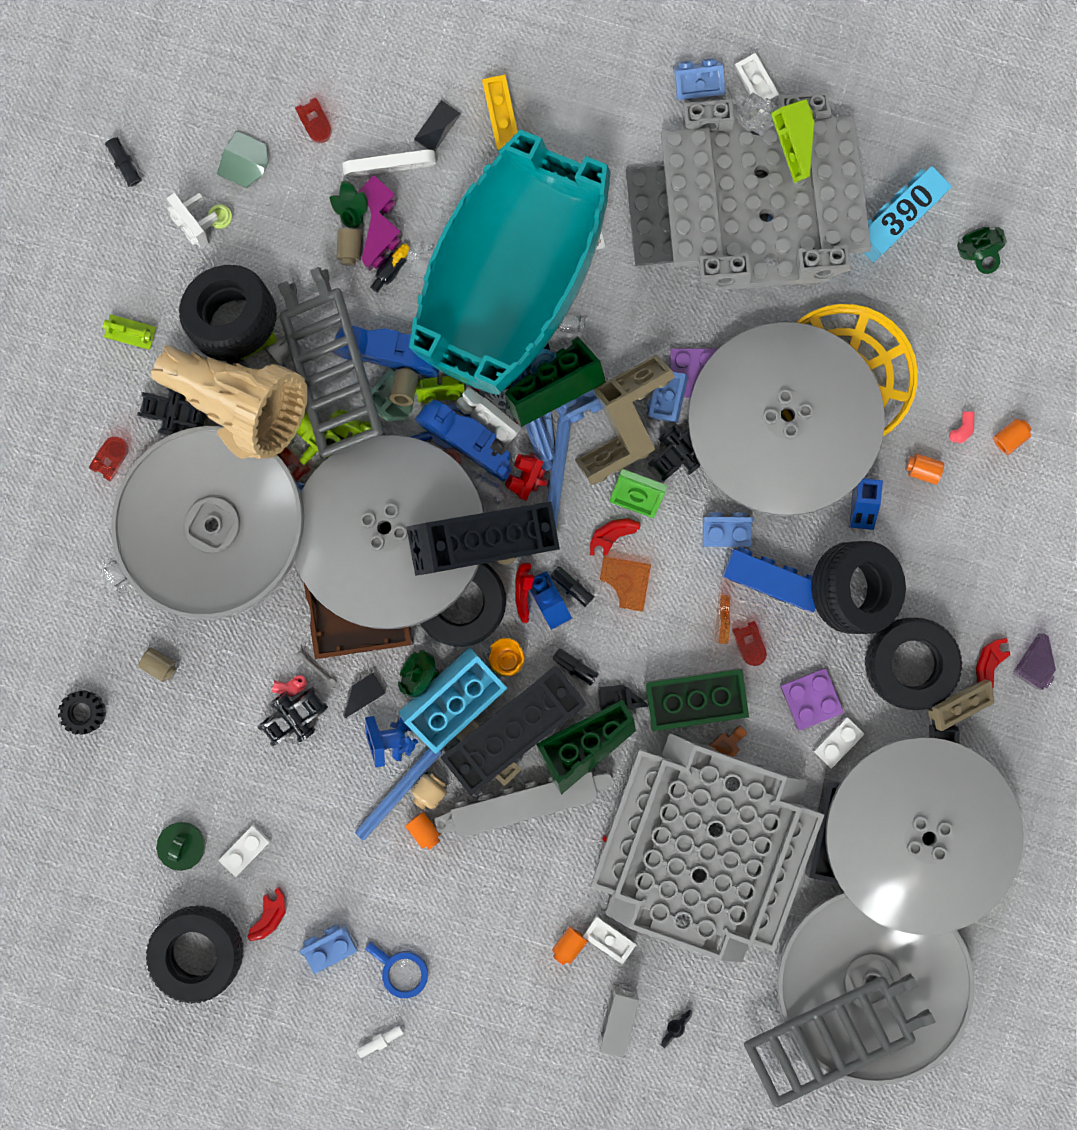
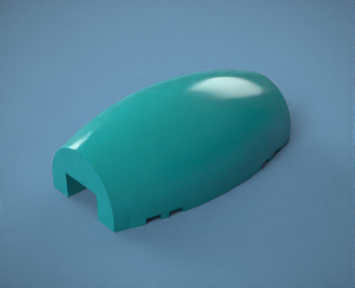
[409,129,611,395]

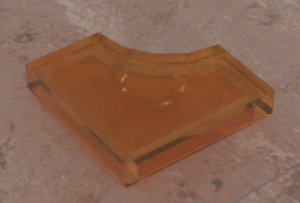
[600,556,651,612]
[714,595,731,644]

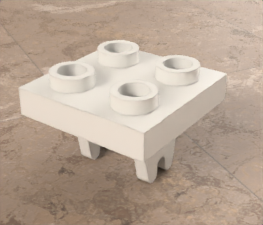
[166,193,218,249]

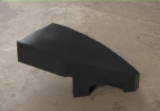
[343,673,386,718]
[598,685,648,711]

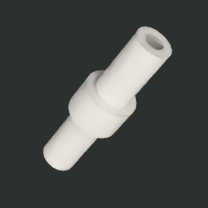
[357,1026,404,1058]

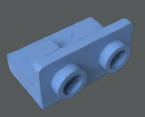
[673,58,725,100]
[647,372,688,423]
[556,390,602,423]
[702,512,753,547]
[299,924,358,974]

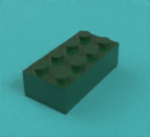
[644,668,749,731]

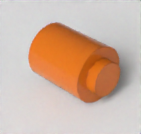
[993,419,1032,455]
[905,453,944,485]
[405,811,441,850]
[552,926,588,965]

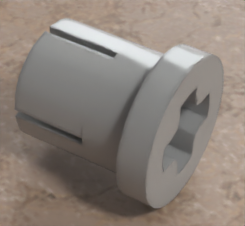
[264,335,291,366]

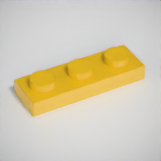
[482,74,518,151]

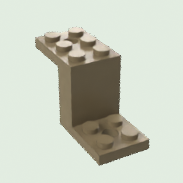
[575,354,675,485]

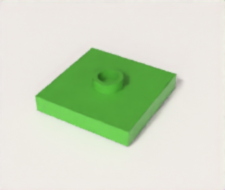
[609,469,668,518]

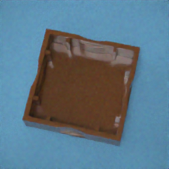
[304,583,413,659]

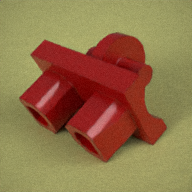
[505,452,549,501]

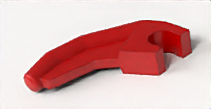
[590,518,641,556]
[515,563,534,623]
[976,638,1011,688]
[247,887,286,941]

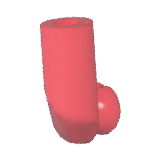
[949,412,975,444]
[271,675,307,697]

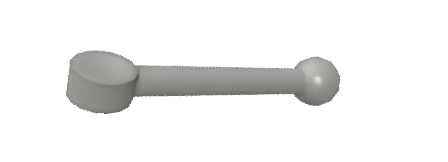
[297,651,336,688]

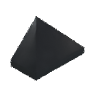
[414,100,461,151]

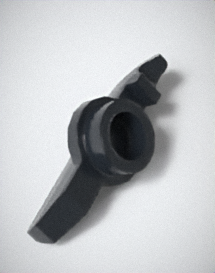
[661,1010,692,1049]

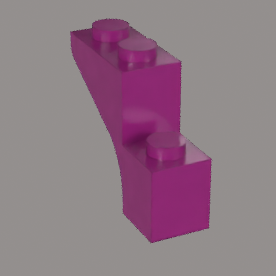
[357,175,402,271]

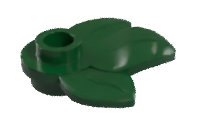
[329,180,368,228]

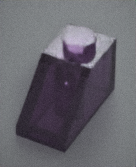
[1012,633,1056,690]

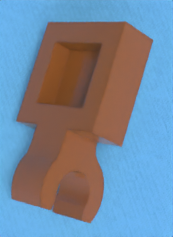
[708,725,747,757]

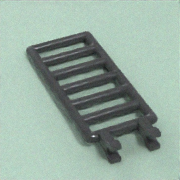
[278,267,383,457]
[744,973,936,1108]

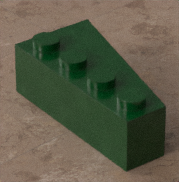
[504,336,606,427]
[536,700,636,795]

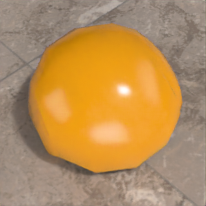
[488,638,525,677]

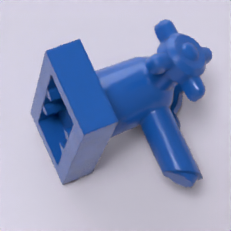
[365,716,418,768]

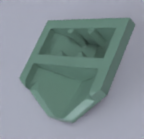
[217,131,268,188]
[362,368,413,421]

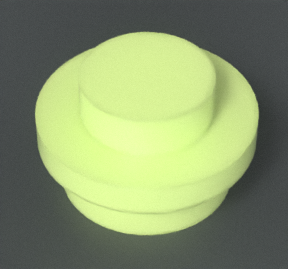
[208,204,232,229]

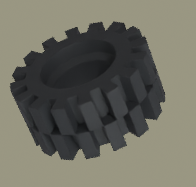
[58,690,106,735]

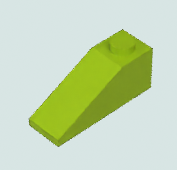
[771,99,814,183]

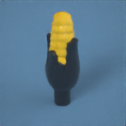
[370,244,410,293]

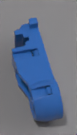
[333,326,439,378]
[415,399,511,482]

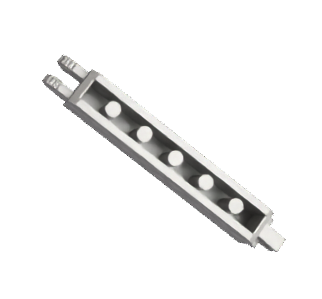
[434,770,613,837]

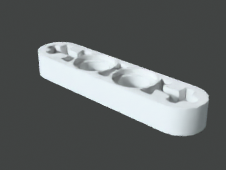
[342,150,436,177]

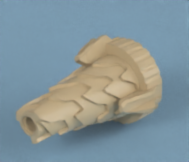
[151,345,307,459]

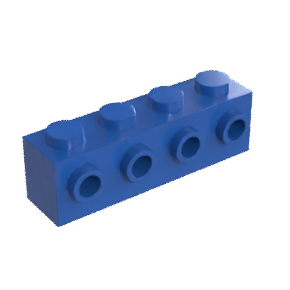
[721,547,816,613]

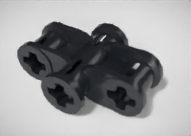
[137,388,206,435]
[648,425,700,482]
[257,687,328,746]

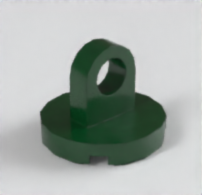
[957,227,1007,274]
[398,650,441,698]
[156,822,206,871]

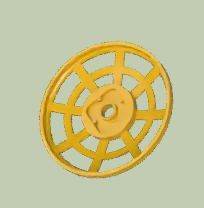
[781,304,918,437]

